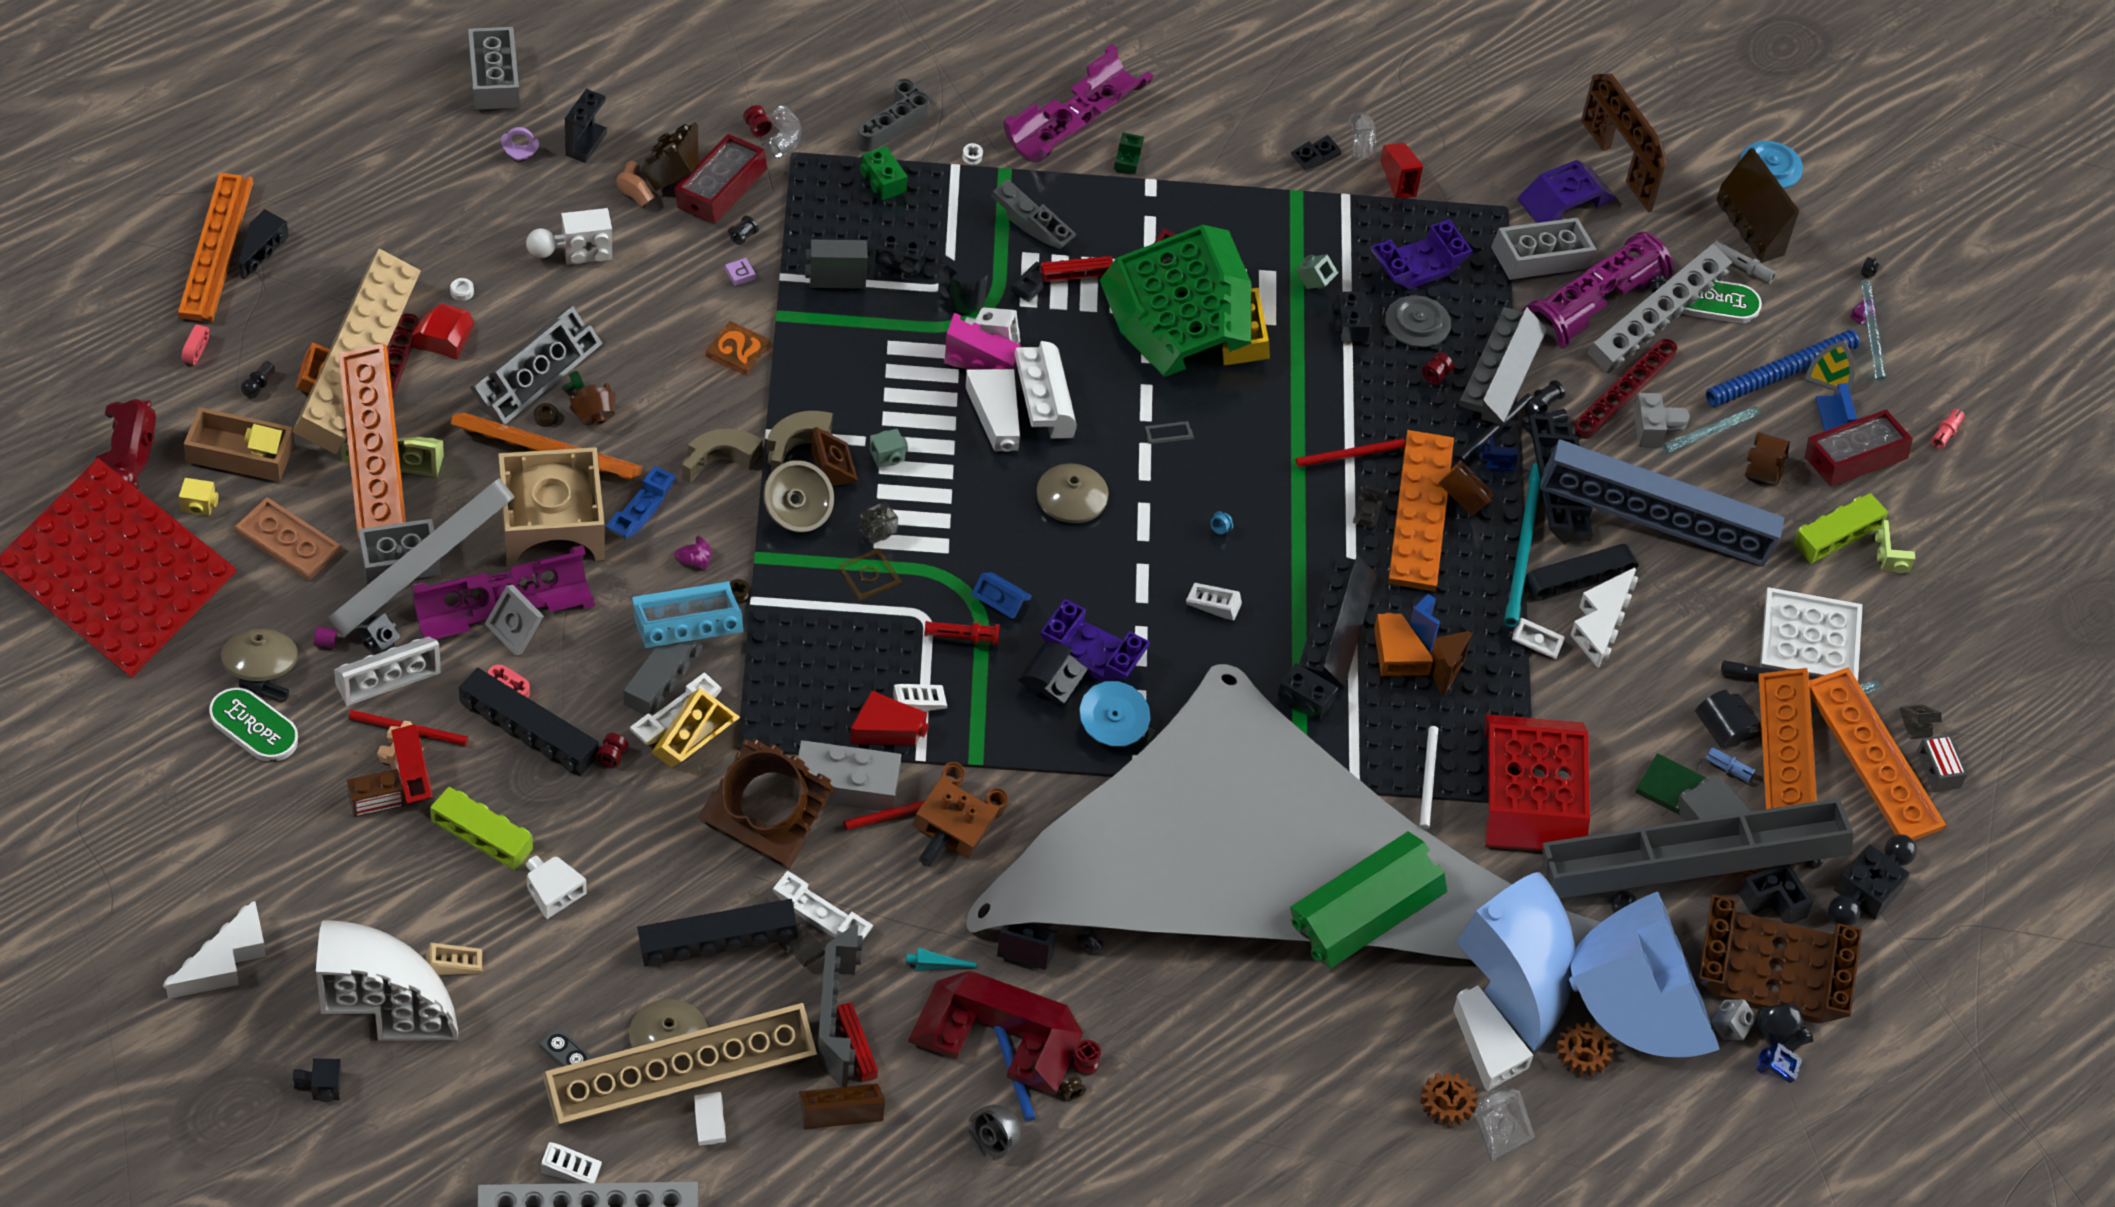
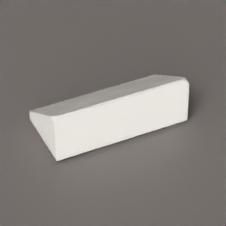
[1512,618,1565,659]

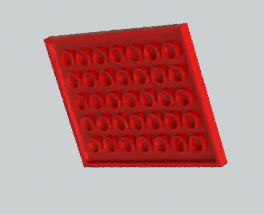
[0,458,237,679]

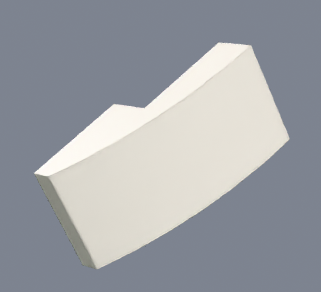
[694,1092,726,1146]

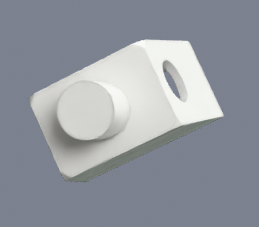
[965,308,1020,344]
[526,856,587,919]

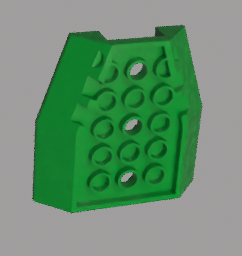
[1100,225,1251,377]

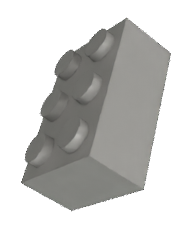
[358,519,441,585]

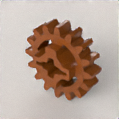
[1556,1022,1614,1077]
[1420,1071,1478,1127]

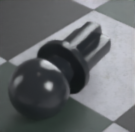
[241,361,275,398]

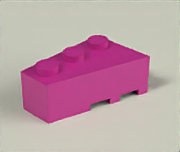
[944,313,1021,373]

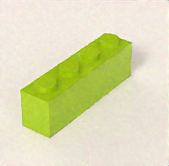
[1793,493,1889,564]
[430,787,533,871]

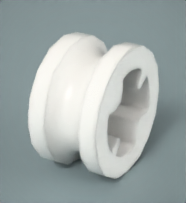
[962,143,983,165]

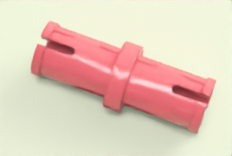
[1931,409,1965,449]

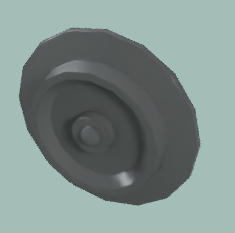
[1385,295,1451,348]

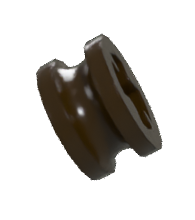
[730,579,750,604]
[1059,1076,1086,1101]

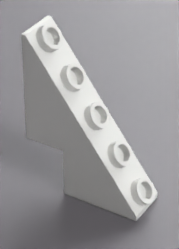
[1570,568,1638,668]
[163,901,266,999]

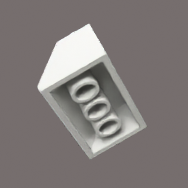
[334,636,441,706]

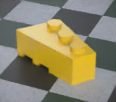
[1222,288,1270,365]
[652,688,740,768]

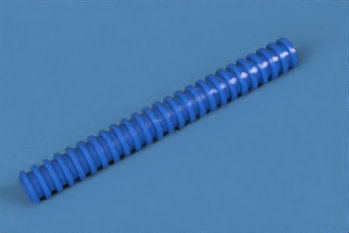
[1706,329,1860,408]

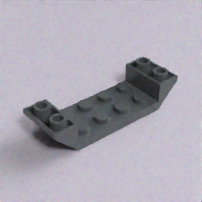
[817,925,863,1087]

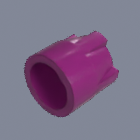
[1850,299,1876,324]
[313,626,337,649]

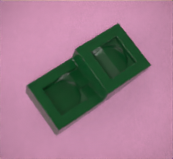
[1114,132,1144,174]

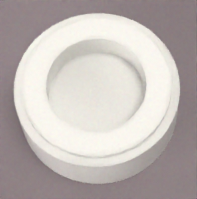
[450,278,474,301]

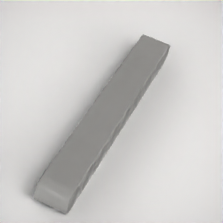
[327,478,515,638]

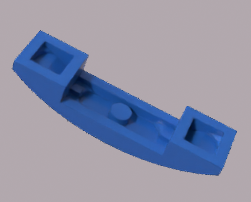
[605,466,676,539]

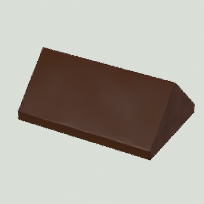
[799,1083,885,1129]

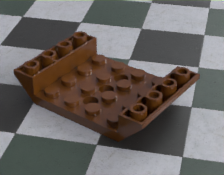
[1698,894,1862,1024]

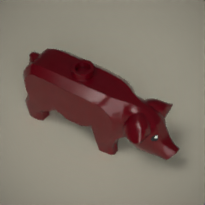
[95,399,156,489]

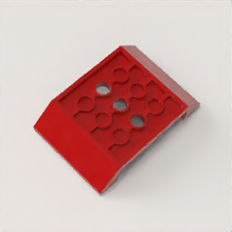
[1485,714,1590,852]

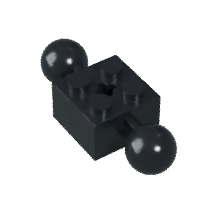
[1828,834,1917,926]

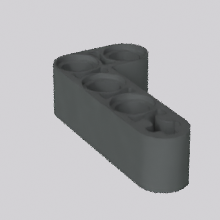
[857,78,929,152]

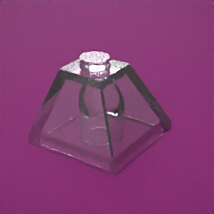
[1475,1086,1535,1161]

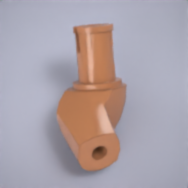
[616,161,655,207]

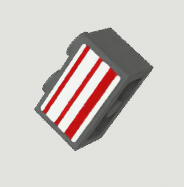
[1917,734,1968,792]

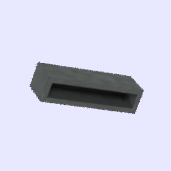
[624,639,703,716]

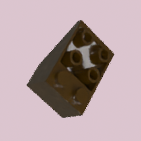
[641,122,698,191]

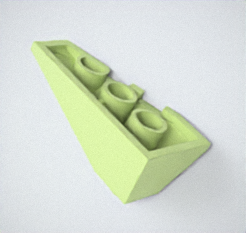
[341,437,444,478]

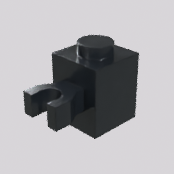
[293,1058,342,1102]

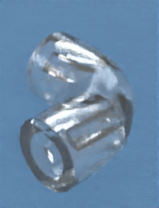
[767,105,802,159]
[1348,112,1376,160]

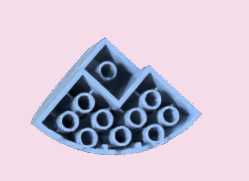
[1456,872,1575,1051]
[1569,891,1720,1058]

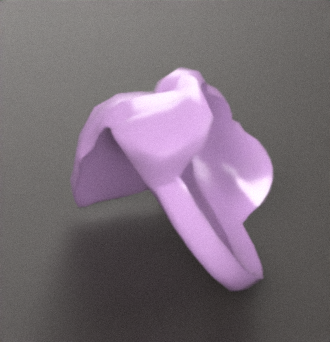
[501,127,539,161]

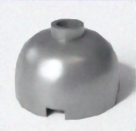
[968,1104,1021,1160]

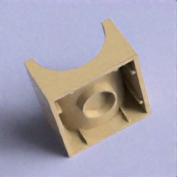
[499,447,605,567]

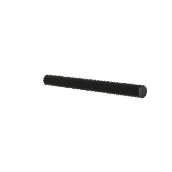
[1457,394,1533,463]

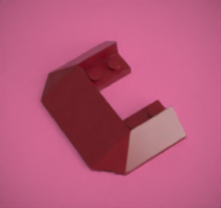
[908,970,1083,1095]

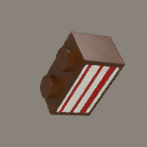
[347,769,405,817]

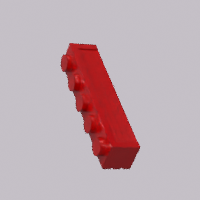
[1040,256,1113,283]
[836,1002,878,1082]

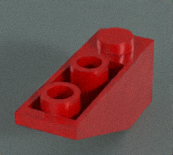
[391,724,434,805]

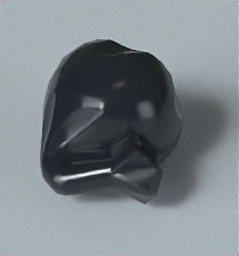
[1756,1003,1813,1057]

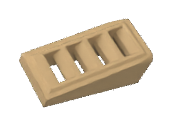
[426,943,482,975]

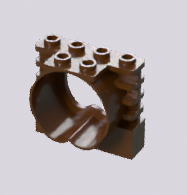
[698,739,834,869]

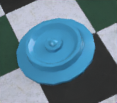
[1740,141,1803,189]
[1079,681,1151,747]

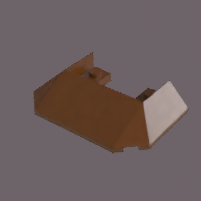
[1581,74,1668,213]

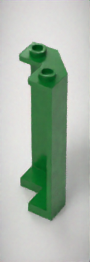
[1290,831,1448,969]

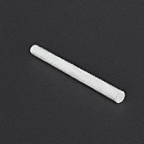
[1420,726,1438,830]

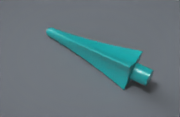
[905,947,977,972]

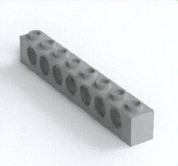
[1587,243,1732,372]
[478,1182,698,1207]

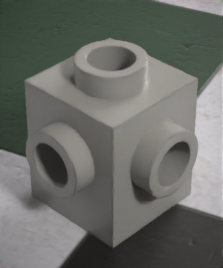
[1711,999,1757,1040]

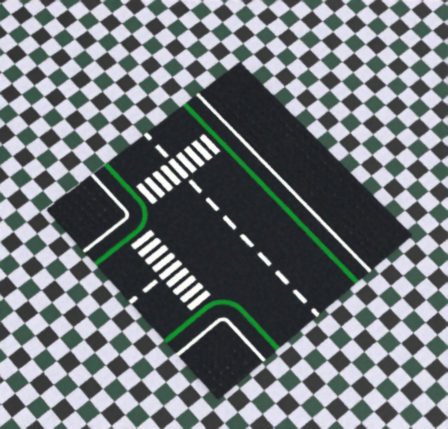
[737,152,1534,803]

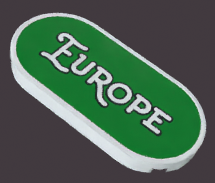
[1675,280,1762,324]
[209,688,298,762]

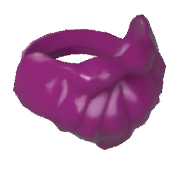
[674,535,712,570]

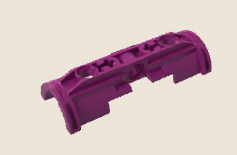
[1004,44,1154,162]
[1521,232,1674,349]
[412,545,595,640]

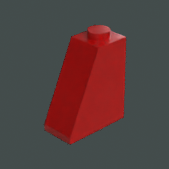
[1380,142,1423,199]
[850,691,929,745]

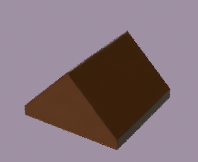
[811,427,858,486]
[1439,460,1494,516]
[1430,631,1472,696]

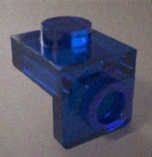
[1482,436,1518,470]

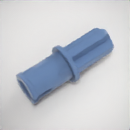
[1706,748,1755,784]

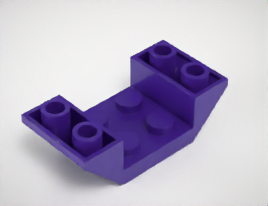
[1517,160,1616,223]
[1371,219,1472,289]
[1040,599,1150,682]

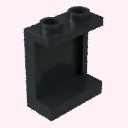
[565,89,607,163]

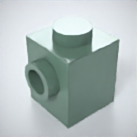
[1296,254,1338,289]
[870,429,908,468]

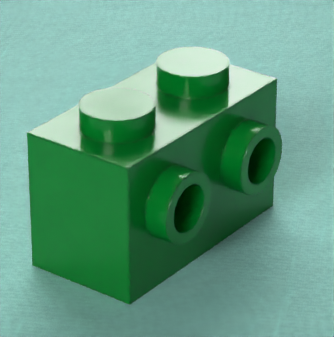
[860,146,908,200]

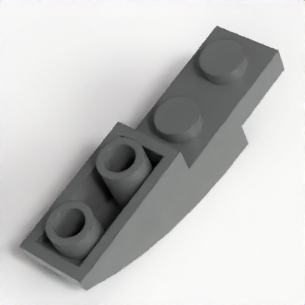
[991,179,1076,249]

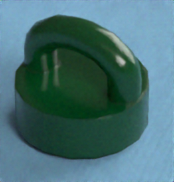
[562,370,585,395]

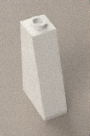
[965,369,1020,452]
[1453,985,1533,1091]

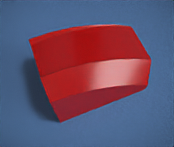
[412,303,475,360]

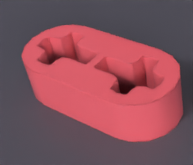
[181,324,210,365]
[488,665,530,698]

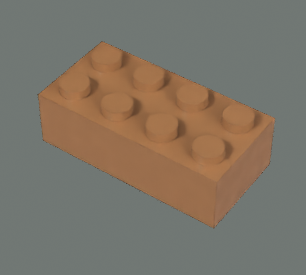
[183,407,295,482]

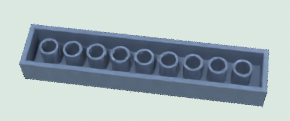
[1540,439,1784,567]

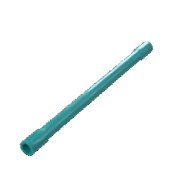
[1504,463,1541,627]

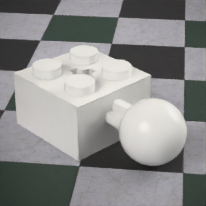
[526,208,612,265]

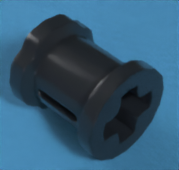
[728,215,759,245]

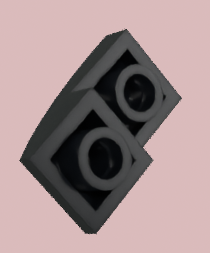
[1291,135,1341,169]

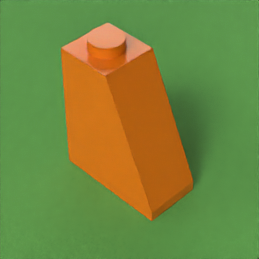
[1374,613,1433,676]

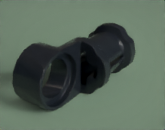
[1525,380,1565,415]

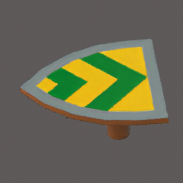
[1805,340,1855,391]

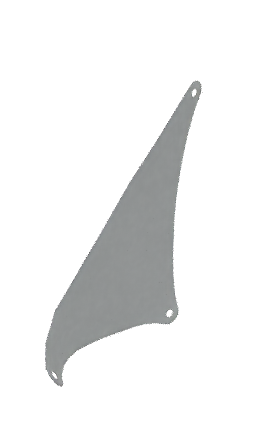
[966,664,1601,960]

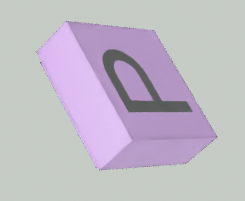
[725,258,756,286]

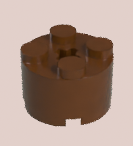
[1745,432,1790,485]

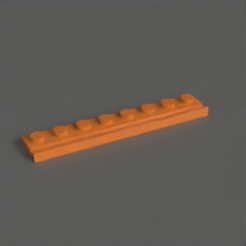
[178,173,253,323]
[450,412,643,480]

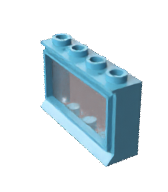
[632,581,743,648]

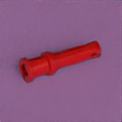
[924,621,1000,646]

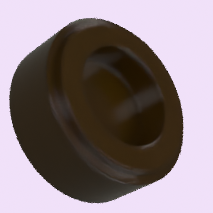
[534,403,558,427]

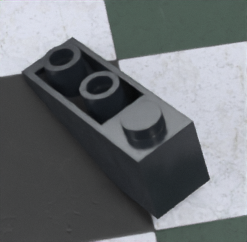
[239,209,288,279]

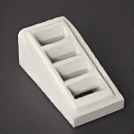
[1186,583,1242,620]
[893,684,947,711]
[541,1142,602,1183]

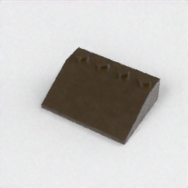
[1716,148,1799,263]

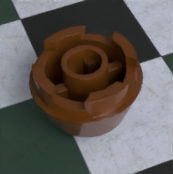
[569,383,615,425]

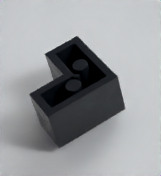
[1738,864,1814,924]

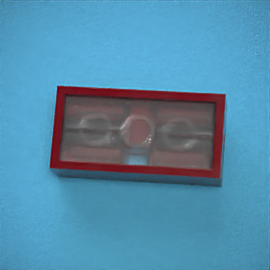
[675,134,767,224]
[1805,409,1913,487]

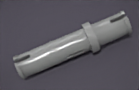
[1714,240,1777,284]

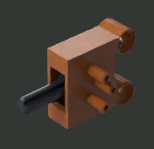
[912,762,1009,867]

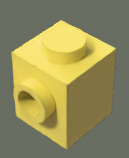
[244,424,282,457]
[179,478,219,516]

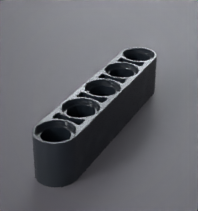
[1524,544,1639,601]

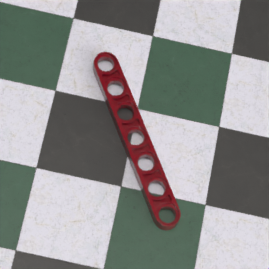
[387,313,419,398]
[1574,338,1677,439]

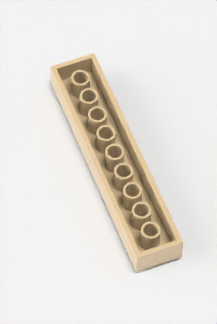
[292,249,421,454]
[542,1003,817,1126]

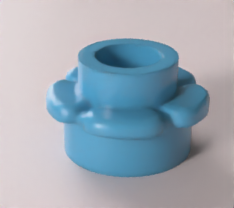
[1210,511,1233,534]

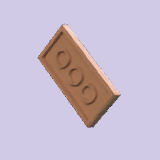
[234,497,342,581]

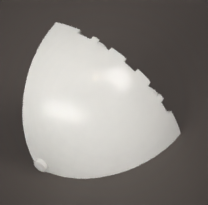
[316,920,458,1041]

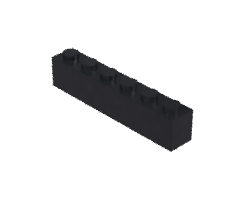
[459,667,599,776]
[637,898,799,966]

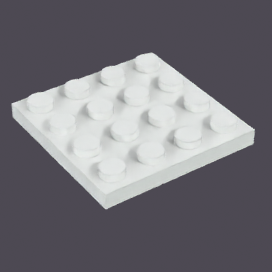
[1760,587,1863,682]

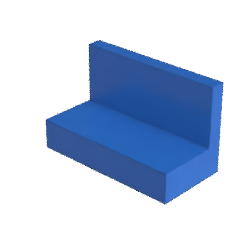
[1815,383,1857,431]
[971,572,1032,618]
[1410,594,1440,653]

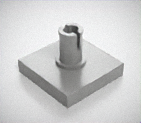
[485,585,544,655]

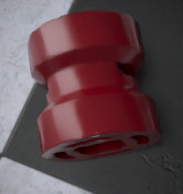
[743,105,772,137]
[1421,352,1454,385]
[596,733,629,768]
[1073,1040,1101,1076]

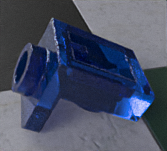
[1757,1043,1802,1083]

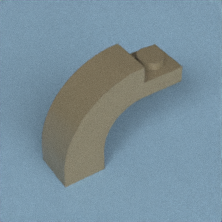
[766,411,833,472]
[681,429,763,484]

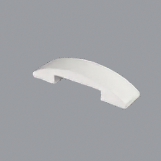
[630,672,721,745]
[773,871,873,939]

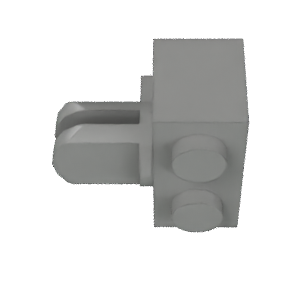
[1633,393,1690,447]

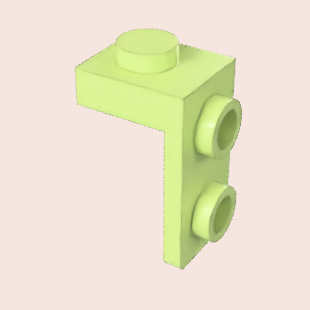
[1875,520,1915,573]

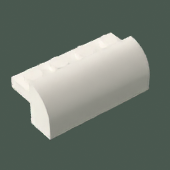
[1014,341,1077,438]

